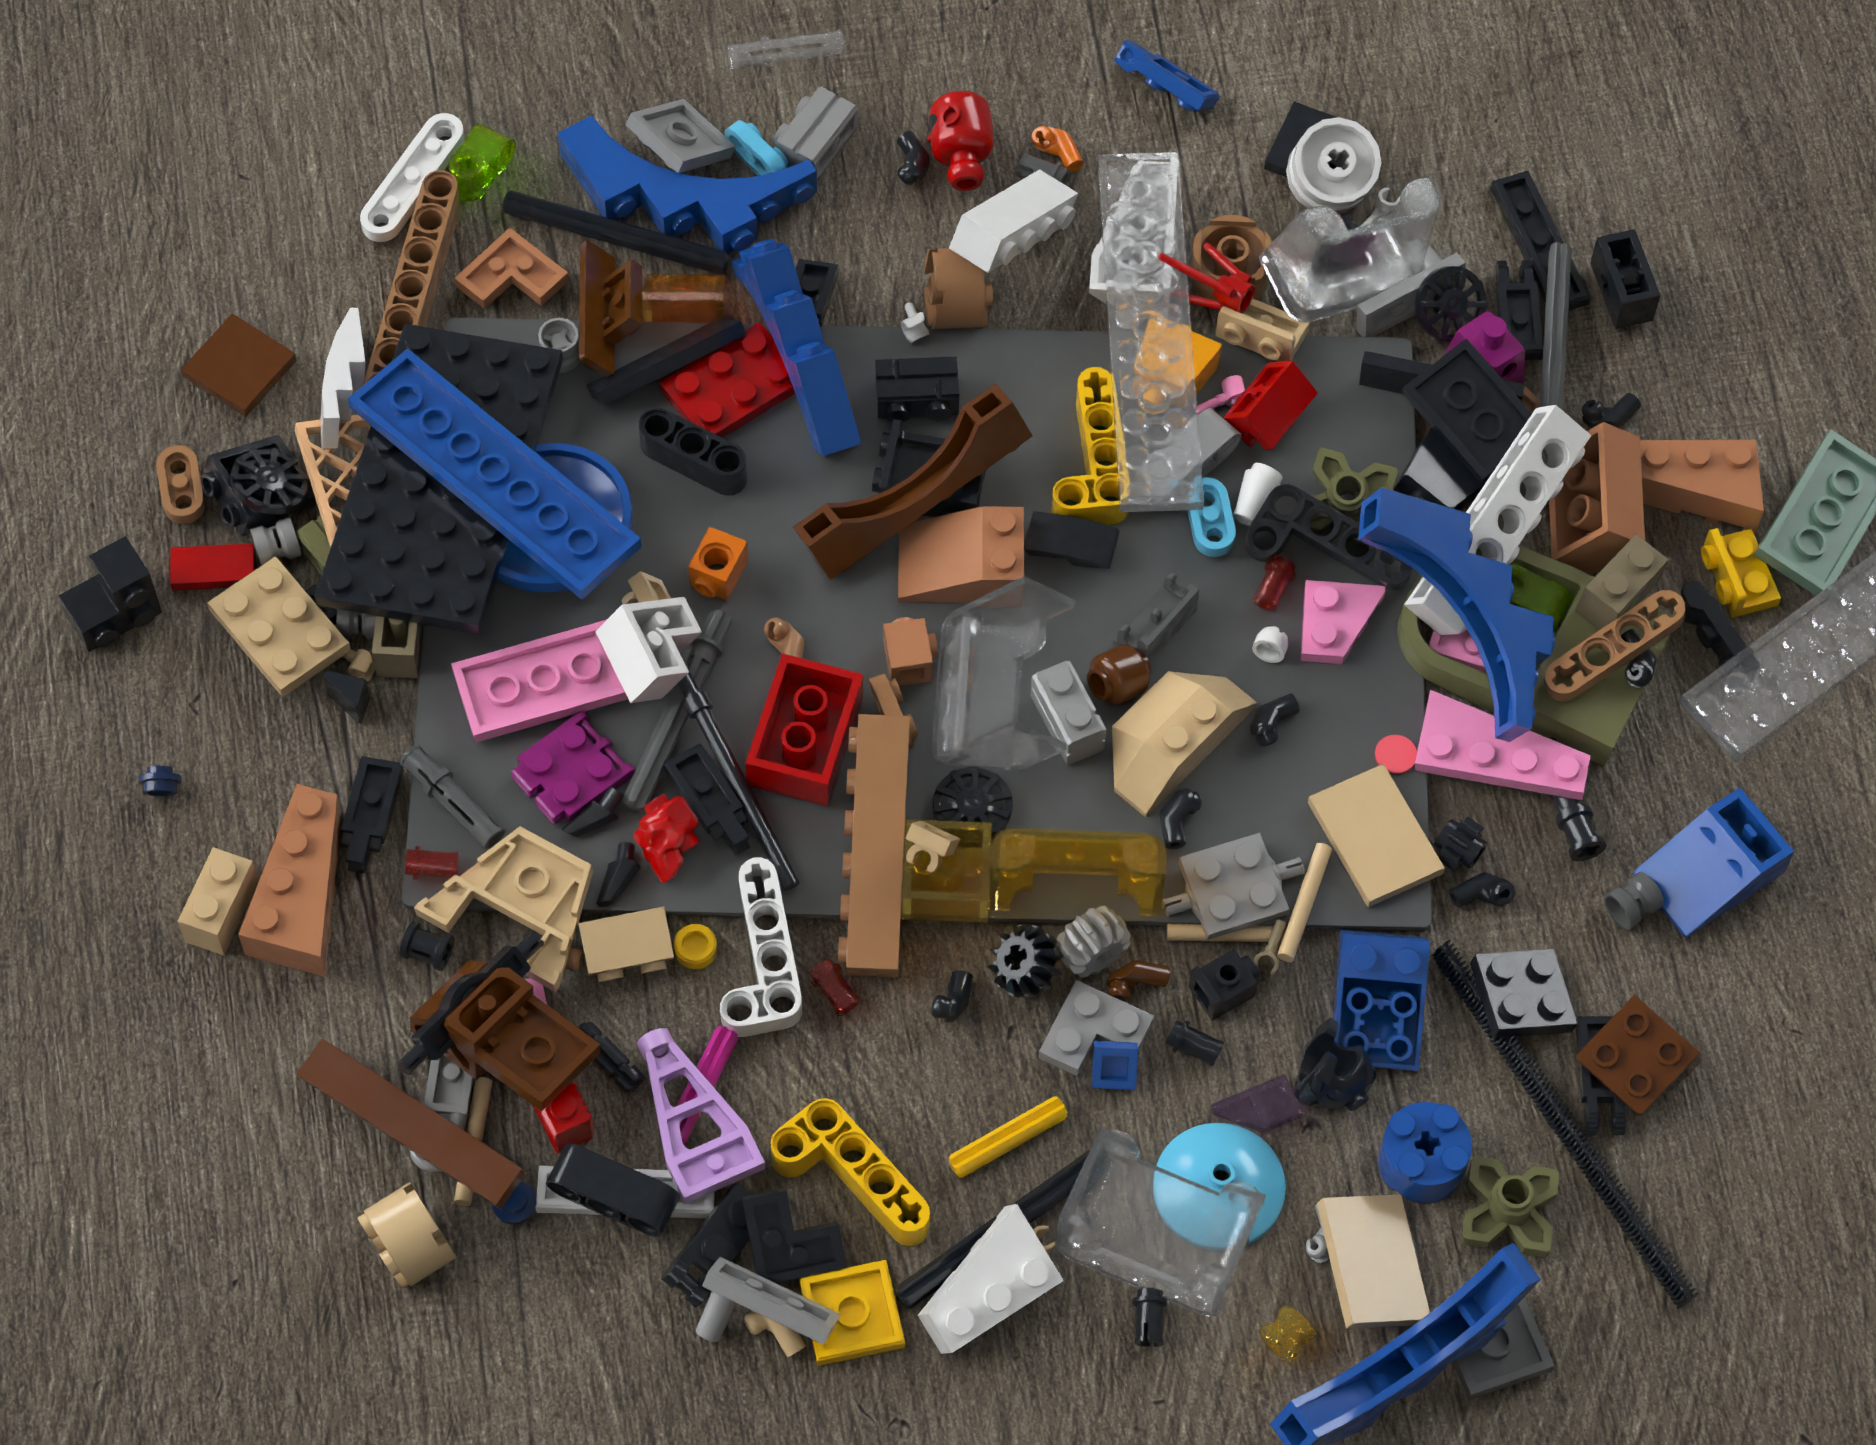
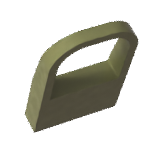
[1397,545,1673,766]

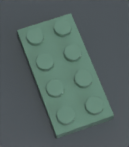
[1753,429,1876,600]

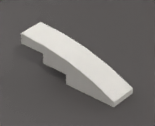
[320,308,365,449]

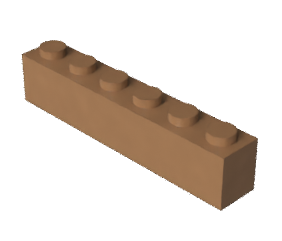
[838,714,910,977]

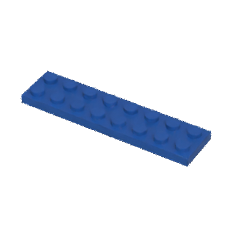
[348,348,642,600]

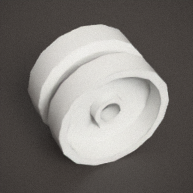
[1286,117,1381,215]

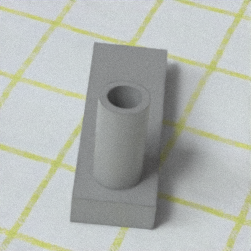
[1357,235,1466,337]
[696,1257,841,1345]

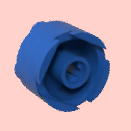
[1378,1102,1472,1204]

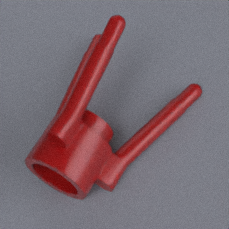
[1158,243,1255,313]

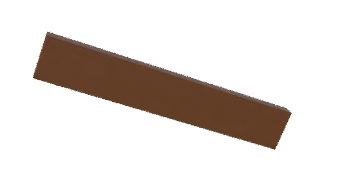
[296,1039,526,1210]

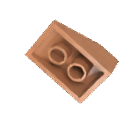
[898,506,1024,604]

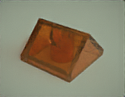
[642,274,726,323]

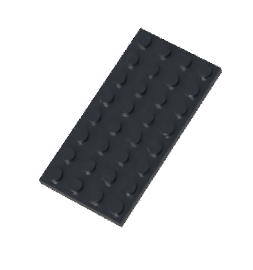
[315,324,563,634]

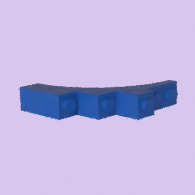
[557,116,817,254]
[730,239,862,456]
[1358,488,1556,742]
[1270,1243,1541,1445]

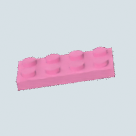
[451,620,628,743]

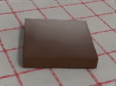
[181,313,297,417]

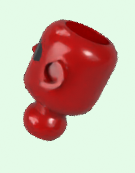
[927,91,994,191]

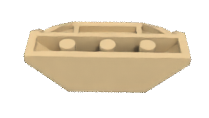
[1112,671,1257,817]

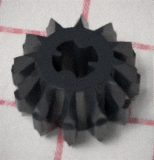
[987,925,1064,998]

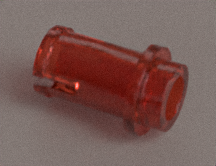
[1252,556,1296,612]
[405,846,459,880]
[810,959,861,1016]

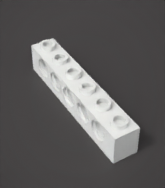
[1404,405,1591,635]

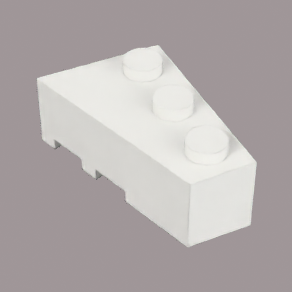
[918,1204,1064,1354]

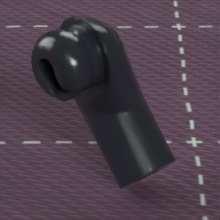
[1581,393,1641,428]
[1621,629,1657,688]
[1250,693,1300,747]
[1449,872,1516,908]

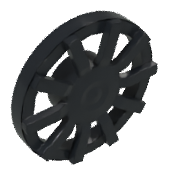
[1415,266,1488,342]
[230,447,308,514]
[933,766,1013,843]

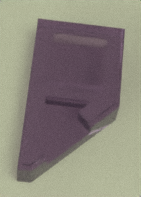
[1211,1074,1304,1133]

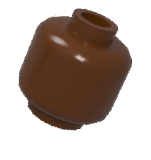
[1087,644,1151,705]

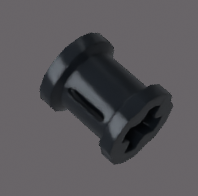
[399,921,455,972]

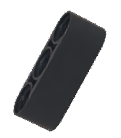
[639,408,747,496]
[545,1143,681,1237]

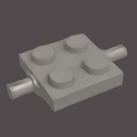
[1162,832,1305,940]

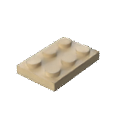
[207,556,351,697]

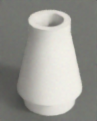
[1232,463,1283,526]

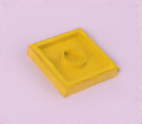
[799,1260,905,1366]

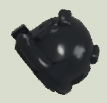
[1294,1018,1376,1111]

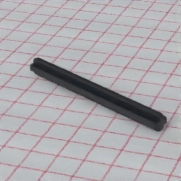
[503,190,730,275]
[895,1142,1116,1309]

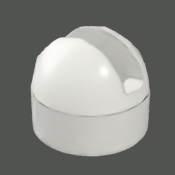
[1252,626,1288,663]

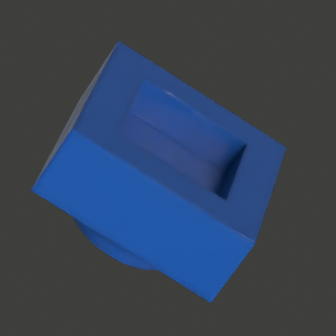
[1092,1041,1138,1090]

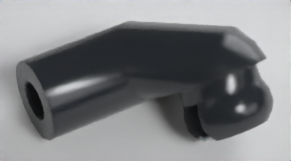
[897,131,930,185]
[1160,788,1202,849]
[931,970,973,1023]

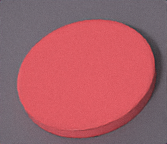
[1375,735,1417,774]

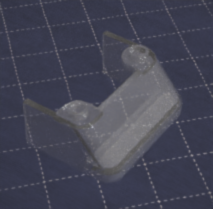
[932,576,1075,771]

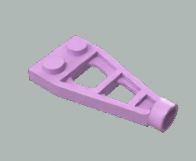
[637,1028,765,1204]

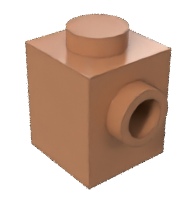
[883,617,938,686]

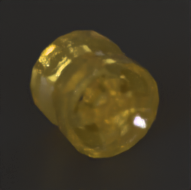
[1259,1305,1316,1362]

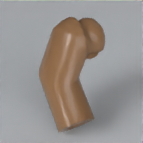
[764,617,805,658]

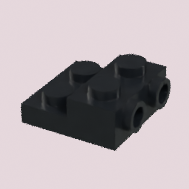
[200,435,317,537]

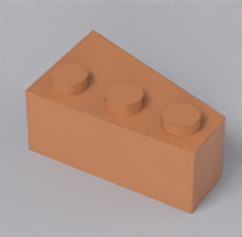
[1640,440,1764,535]

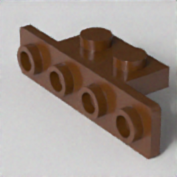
[579,240,643,378]

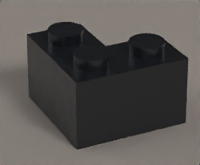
[58,536,162,652]

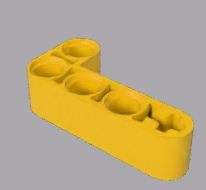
[1051,367,1130,525]
[770,1098,930,1246]

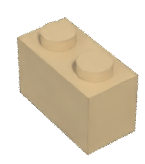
[178,847,259,955]
[578,906,674,982]

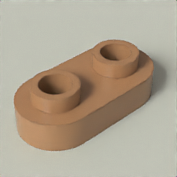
[156,445,205,524]
[868,673,919,750]

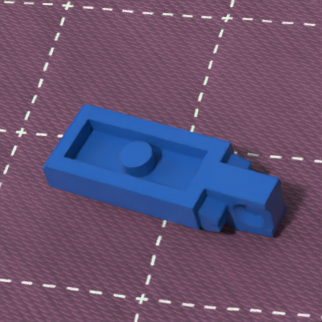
[1114,40,1220,112]

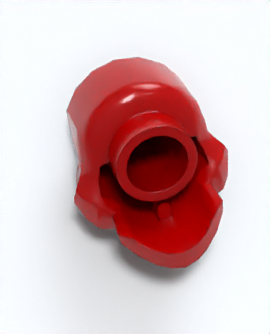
[633,793,700,883]

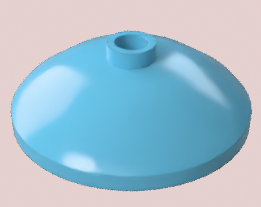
[1153,1123,1286,1250]

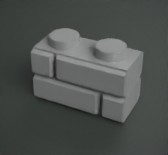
[773,86,858,179]
[1030,661,1107,765]

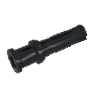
[1548,737,1607,862]

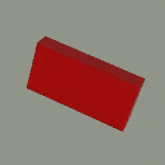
[170,543,255,591]

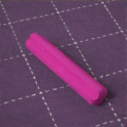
[677,1026,738,1145]

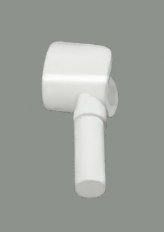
[1360,188,1401,234]
[901,302,930,343]

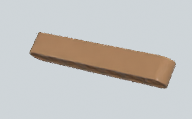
[363,170,461,385]

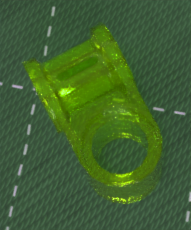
[449,123,516,201]
[1509,563,1572,633]

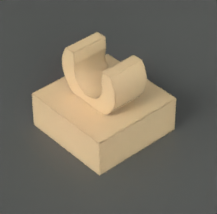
[621,571,670,604]
[905,821,960,873]

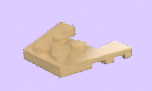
[414,826,593,992]

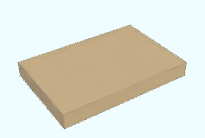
[1308,764,1445,908]
[1317,1194,1430,1329]

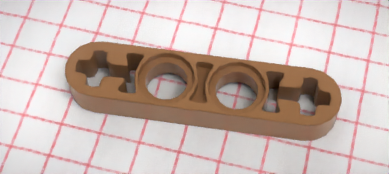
[1544,590,1685,702]

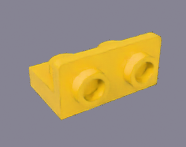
[1701,528,1781,618]

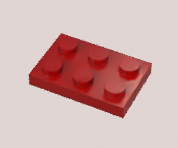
[659,322,795,438]

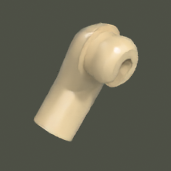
[744,1311,806,1357]

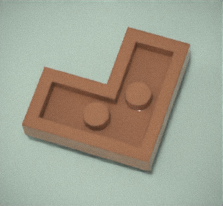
[454,228,569,309]

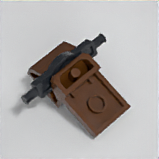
[397,932,600,1112]

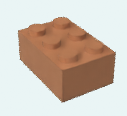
[1547,422,1645,575]

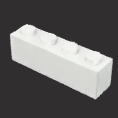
[949,169,1078,273]

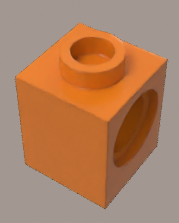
[688,526,748,601]

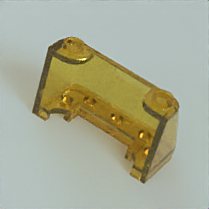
[989,826,1166,916]

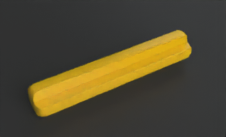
[949,1096,1067,1178]

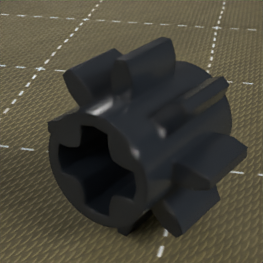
[1434,816,1488,871]

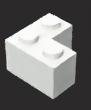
[595,597,702,703]

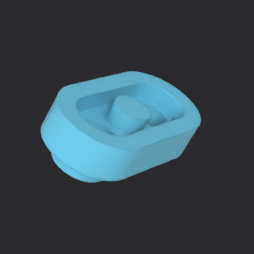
[724,120,789,176]
[1186,477,1236,557]

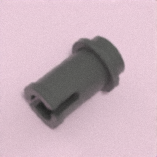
[1016,152,1070,185]

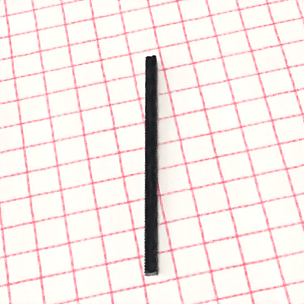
[1431,940,1699,1309]

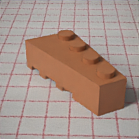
[238,784,343,977]

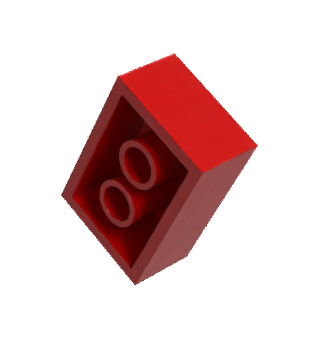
[745,653,863,806]

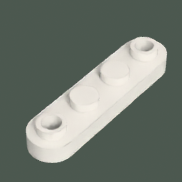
[360,113,465,242]

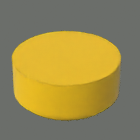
[674,924,717,969]

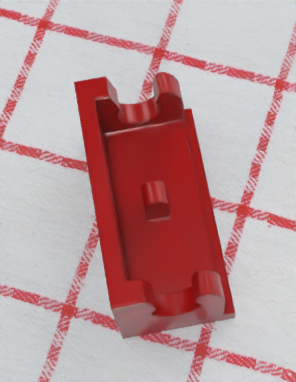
[1223,360,1318,450]

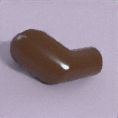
[1106,961,1170,1001]

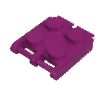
[511,711,636,825]

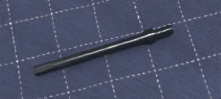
[677,665,800,891]

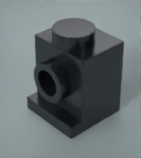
[1188,949,1259,1021]

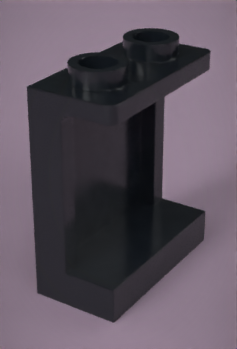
[872,419,986,517]

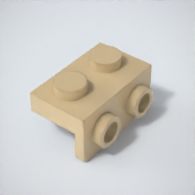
[1215,299,1310,362]

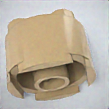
[358,1182,457,1289]

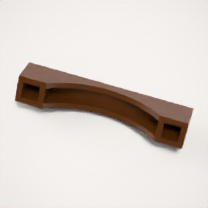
[793,383,1033,580]

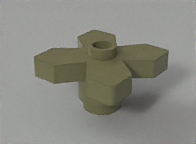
[1310,447,1398,547]
[1460,1156,1559,1258]

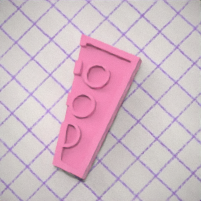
[1415,690,1591,800]

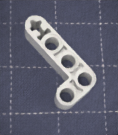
[720,857,802,1037]

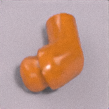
[1031,126,1084,173]

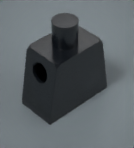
[1393,428,1488,511]

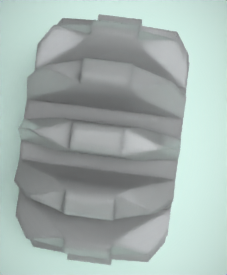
[1056,905,1131,978]

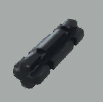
[578,1022,645,1093]

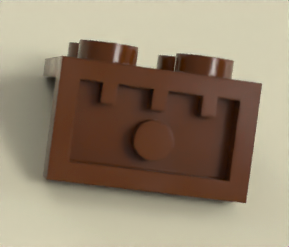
[1577,994,1700,1116]

